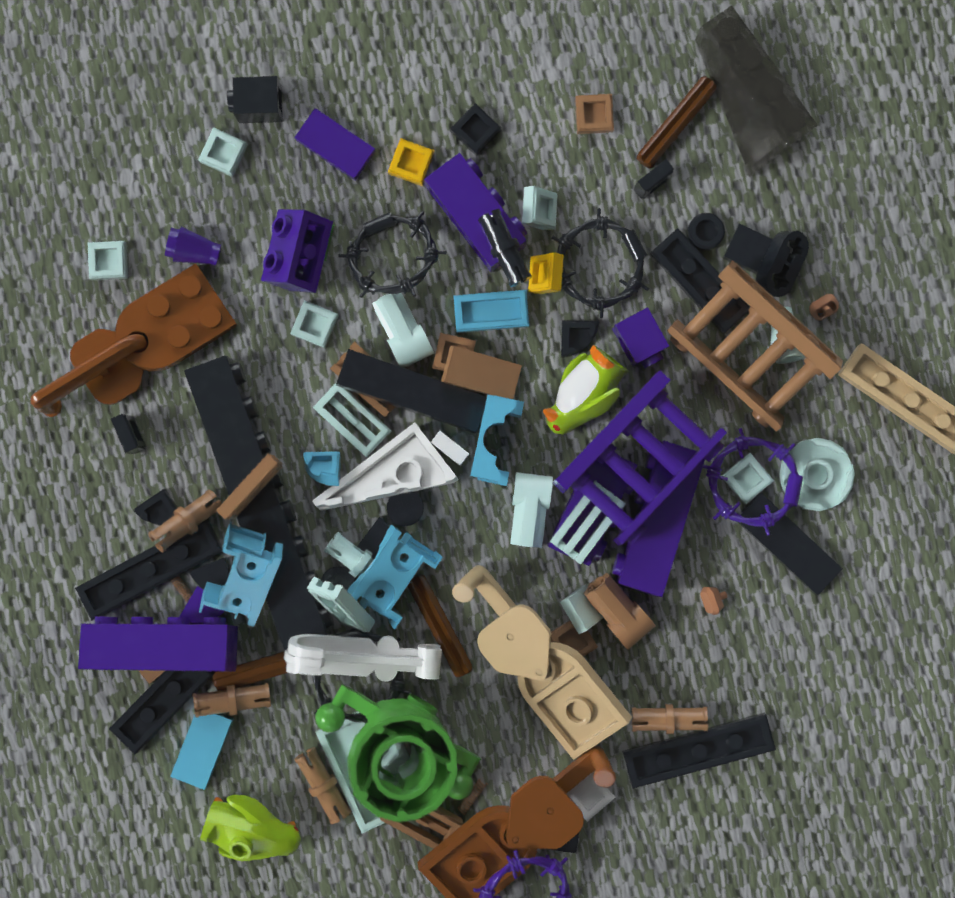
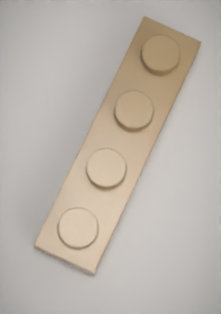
[838,344,955,455]

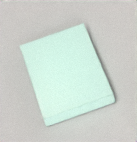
[315,699,410,833]

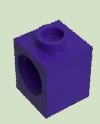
[612,307,669,369]

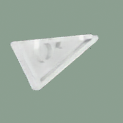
[312,422,459,511]

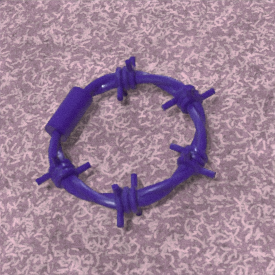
[703,428,804,536]
[473,850,572,898]

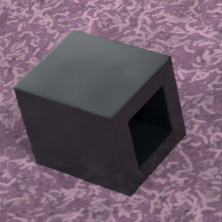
[227,76,283,123]

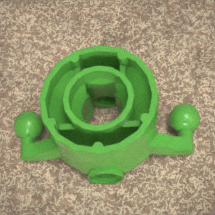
[315,684,481,822]

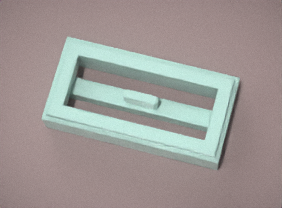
[313,382,391,457]
[550,481,626,564]
[307,577,375,632]

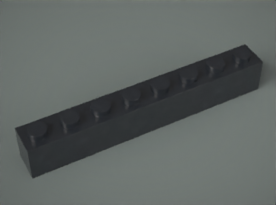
[184,355,334,651]

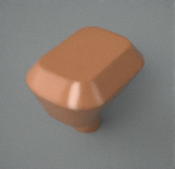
[809,294,839,321]
[700,587,727,615]

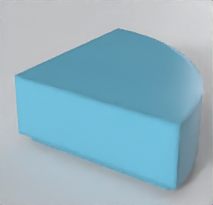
[303,451,341,486]

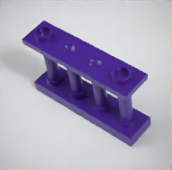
[553,370,727,546]

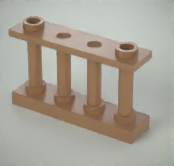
[667,260,843,432]

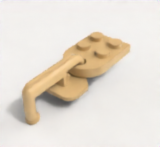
[452,565,632,760]

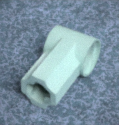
[372,293,434,368]
[510,472,553,548]

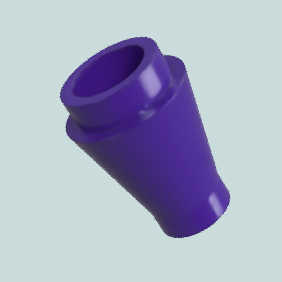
[165,226,222,266]

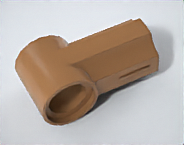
[583,573,656,650]

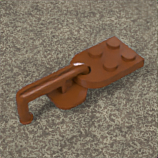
[30,263,237,417]
[417,745,616,898]

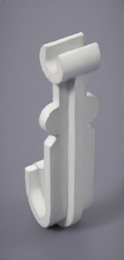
[284,634,442,682]

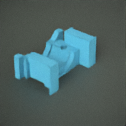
[470,395,524,486]
[199,522,283,627]
[347,524,443,629]

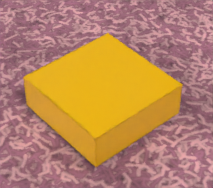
[388,138,435,186]
[528,252,564,294]

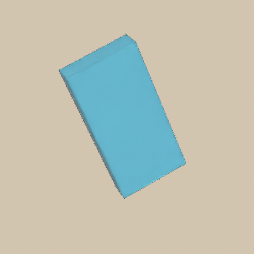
[454,290,529,333]
[170,713,234,790]

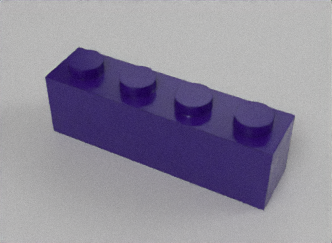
[612,440,705,597]
[78,616,238,672]

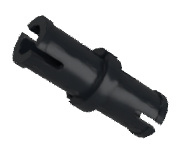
[478,209,532,287]

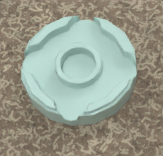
[779,438,855,511]

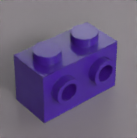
[261,209,333,293]

